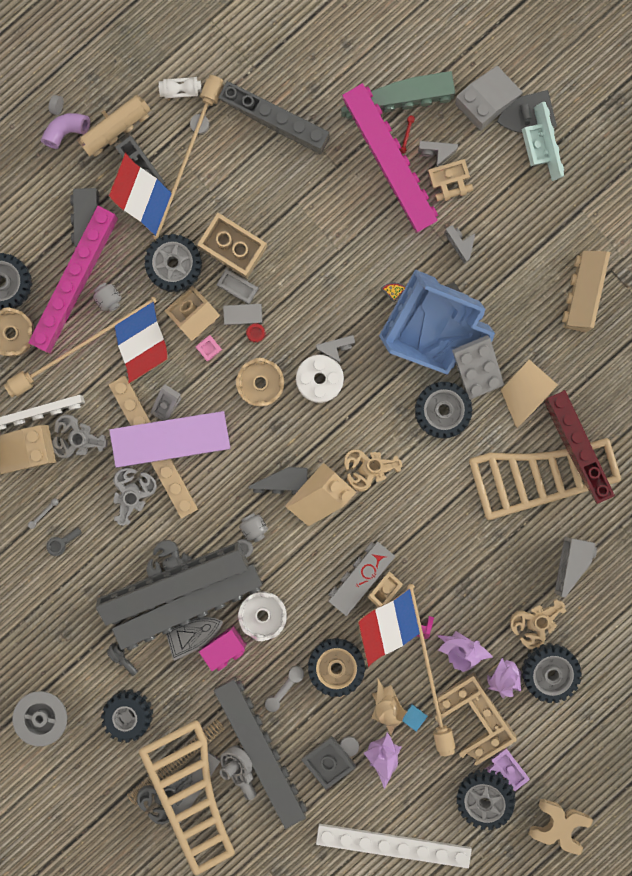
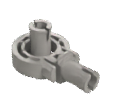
[220,745,257,800]

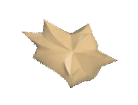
[371,679,407,736]

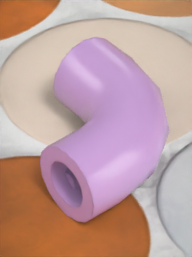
[41,113,90,149]

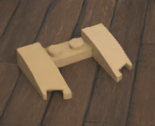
[433,672,517,766]

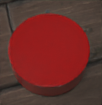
[246,323,266,343]

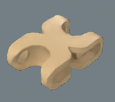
[528,799,593,855]

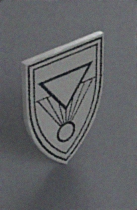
[166,617,223,661]

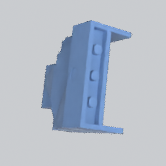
[379,270,495,375]

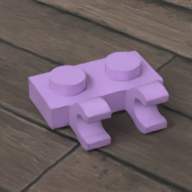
[485,748,530,791]

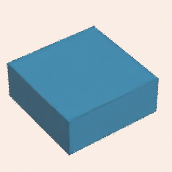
[402,704,428,732]

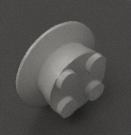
[13,691,67,746]

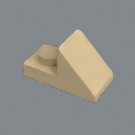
[367,571,403,607]

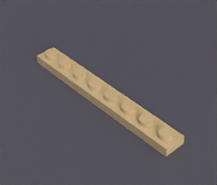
[108,376,198,519]

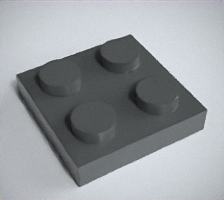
[302,736,356,790]

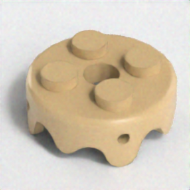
[0,308,35,357]
[236,358,284,407]

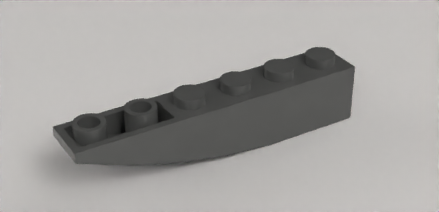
[218,81,330,155]

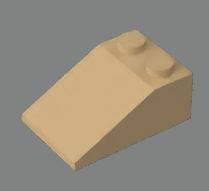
[0,425,56,474]
[285,463,356,526]

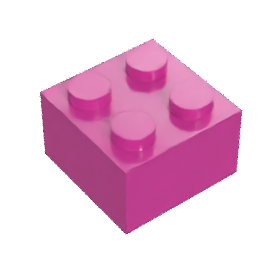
[199,625,247,671]

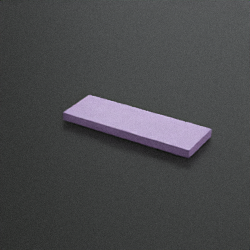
[109,411,230,468]

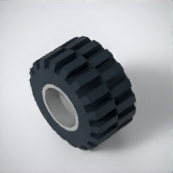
[101,689,153,743]

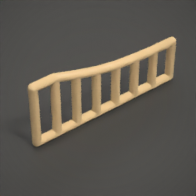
[469,438,621,520]
[139,720,235,876]

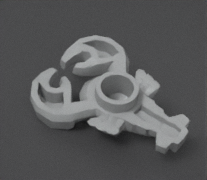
[52,414,108,458]
[113,467,157,526]

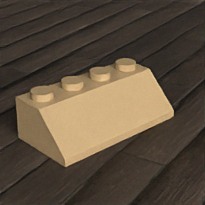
[562,251,611,333]

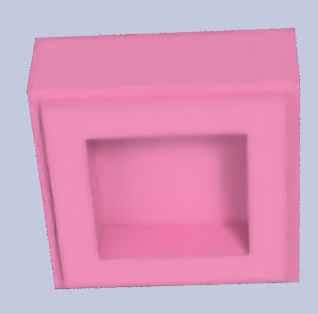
[195,335,222,362]

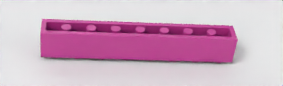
[342,83,438,233]
[28,206,118,353]

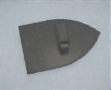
[497,90,557,133]

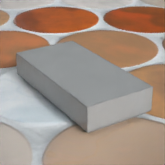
[216,269,259,304]
[223,304,263,325]

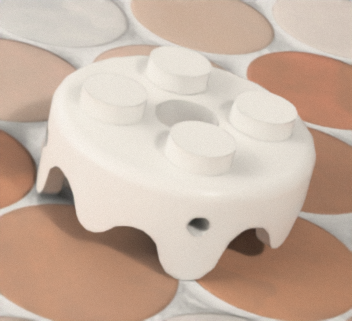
[296,354,344,403]
[238,591,287,641]

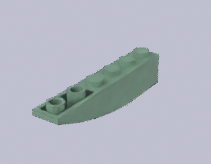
[341,71,455,119]

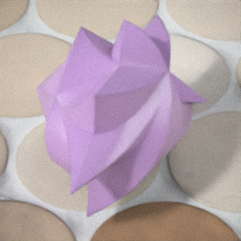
[437,631,493,672]
[487,658,522,698]
[364,732,402,789]

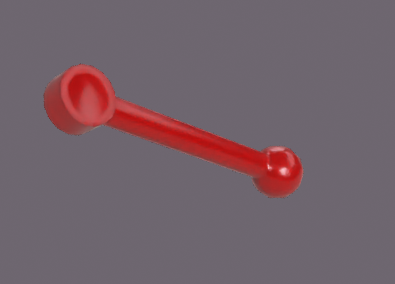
[399,115,415,154]

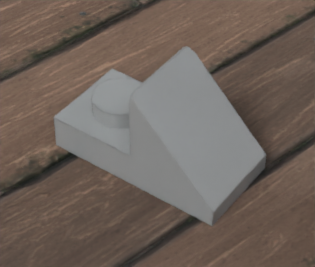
[418,141,458,167]
[444,225,475,264]
[316,335,355,364]
[150,384,182,421]

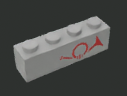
[328,541,396,616]

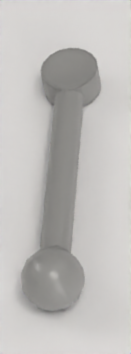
[28,498,59,529]

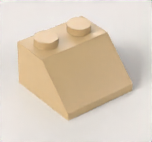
[164,285,220,341]

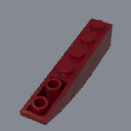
[544,390,615,504]

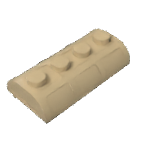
[77,95,151,157]

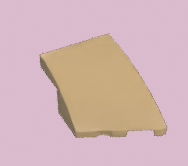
[500,360,558,428]

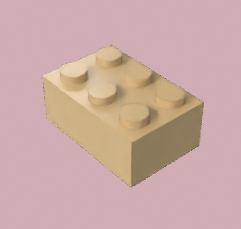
[197,213,267,279]

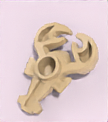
[344,449,402,492]
[510,599,566,650]

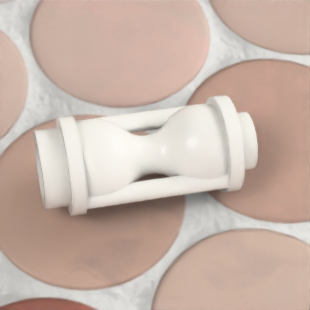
[159,77,202,99]

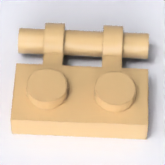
[427,159,473,202]

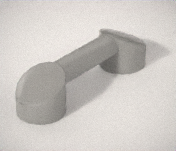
[265,665,304,712]

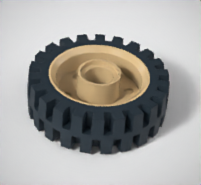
[308,638,365,697]

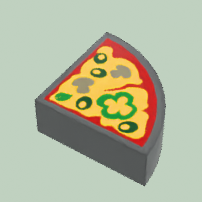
[381,282,406,302]

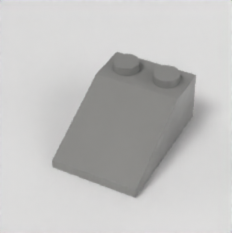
[455,66,523,131]
[554,537,597,597]

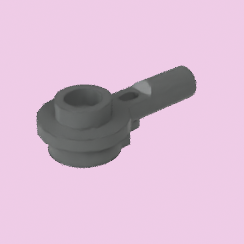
[46,527,82,556]
[107,643,138,676]

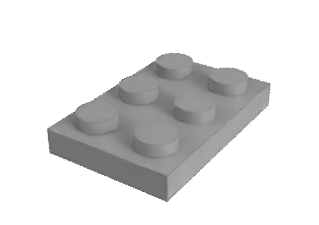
[452,335,504,399]

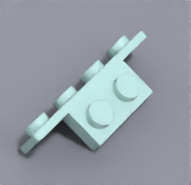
[522,102,564,181]

